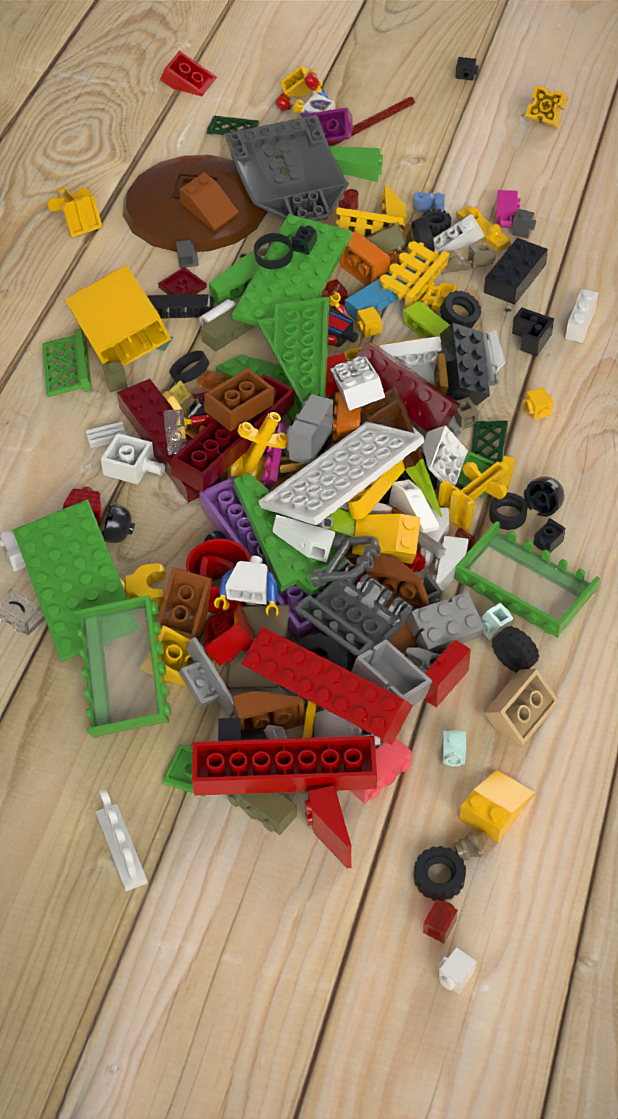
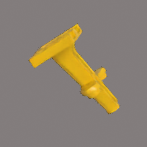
[47,187,102,238]
[228,412,289,483]
[438,462,508,533]

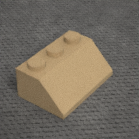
[483,668,560,745]

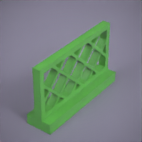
[42,328,92,397]

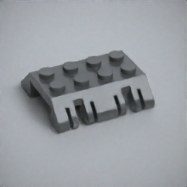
[294,560,413,657]

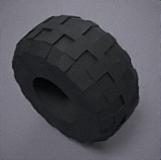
[297,631,354,672]

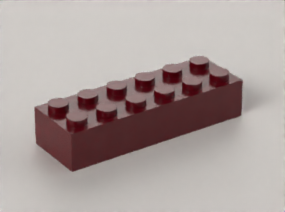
[356,342,461,432]

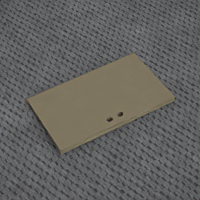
[226,605,290,689]

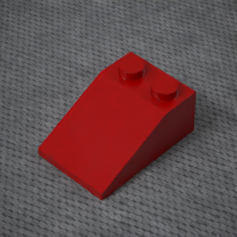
[160,50,217,97]
[204,600,253,666]
[304,785,351,869]

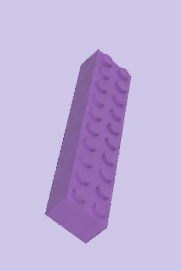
[199,477,322,642]

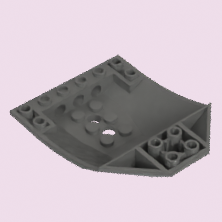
[224,115,349,221]

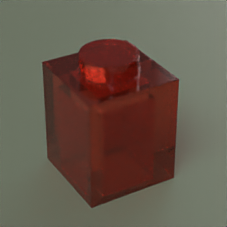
[322,279,348,308]
[423,899,458,943]

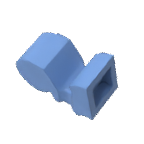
[413,192,445,213]

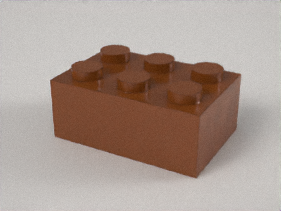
[204,368,274,431]

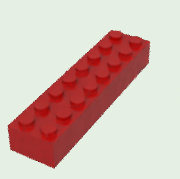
[241,626,413,745]
[192,736,377,796]

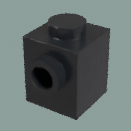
[455,57,479,81]

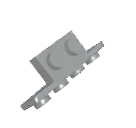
[179,637,234,717]

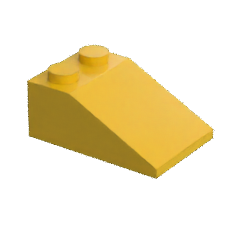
[352,514,421,564]
[140,625,216,687]
[459,770,535,843]

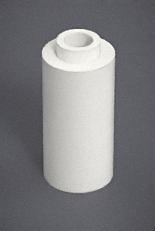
[199,299,236,327]

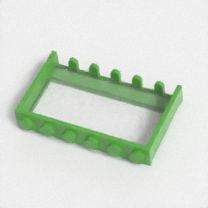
[454,521,600,638]
[75,595,171,738]

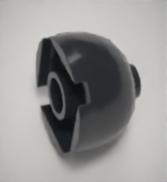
[524,476,565,517]
[102,503,135,543]

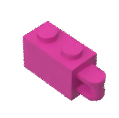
[496,190,521,228]

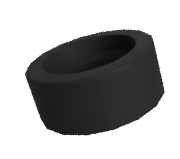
[489,492,528,530]

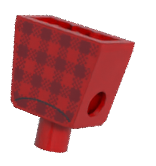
[63,486,101,526]

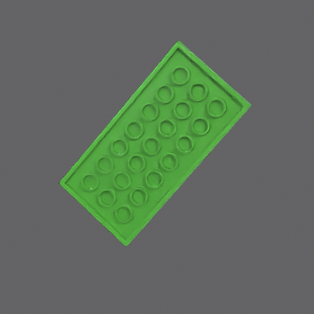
[232,214,353,327]
[13,499,141,662]

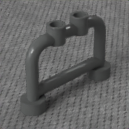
[311,534,381,586]

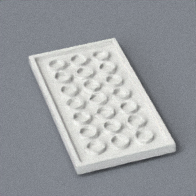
[259,422,424,525]

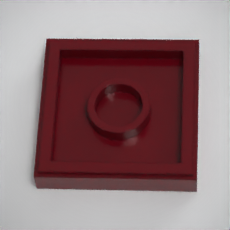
[158,267,207,295]

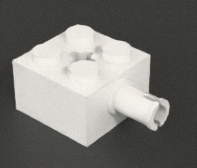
[101,433,165,485]

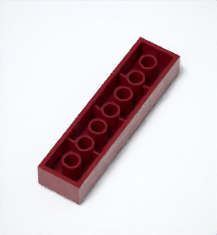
[171,374,295,493]
[117,379,221,503]

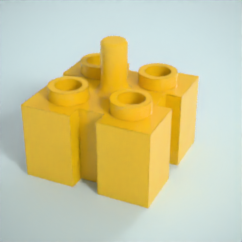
[525,85,569,129]

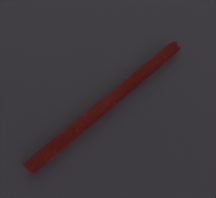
[327,97,415,146]

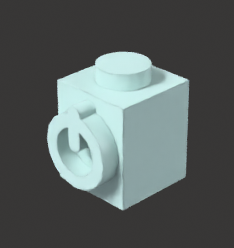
[481,603,514,640]
[442,730,466,767]

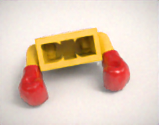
[275,65,319,111]

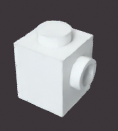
[438,947,477,994]

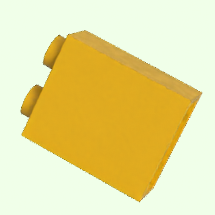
[65,265,171,367]

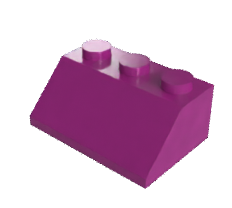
[302,107,353,142]

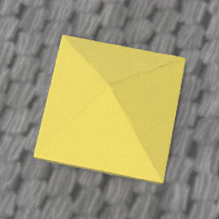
[169,380,191,405]

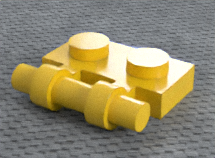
[420,282,458,311]

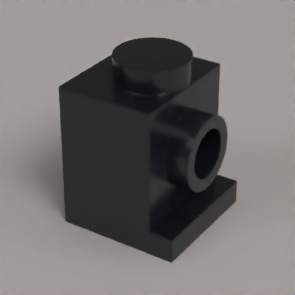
[291,226,317,255]
[533,518,566,553]

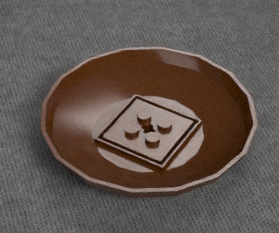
[123,155,268,252]

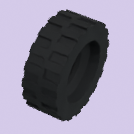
[440,291,481,328]
[492,626,539,673]
[414,846,466,901]

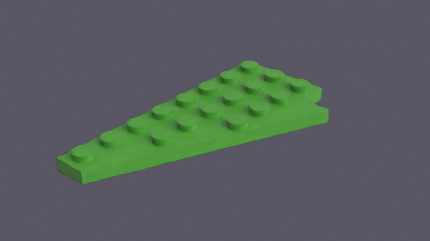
[257,297,329,406]
[233,472,356,596]

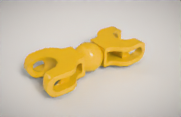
[120,563,166,607]

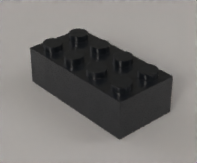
[484,238,548,305]
[440,323,490,406]

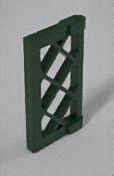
[207,115,259,135]
[471,420,508,463]

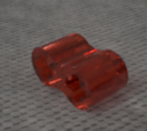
[338,189,359,219]

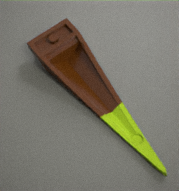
[362,388,442,517]

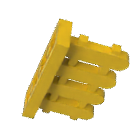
[336,207,406,259]
[380,242,450,307]

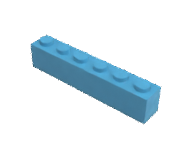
[345,256,432,321]

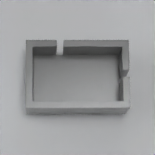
[287,394,333,465]
[406,592,485,653]
[351,640,432,706]

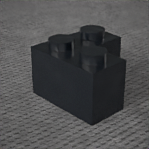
[512,307,554,356]
[218,718,265,741]

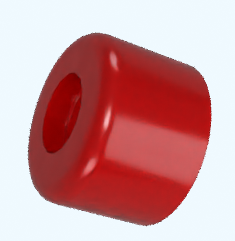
[186,539,250,613]

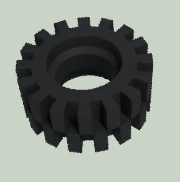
[421,209,451,237]

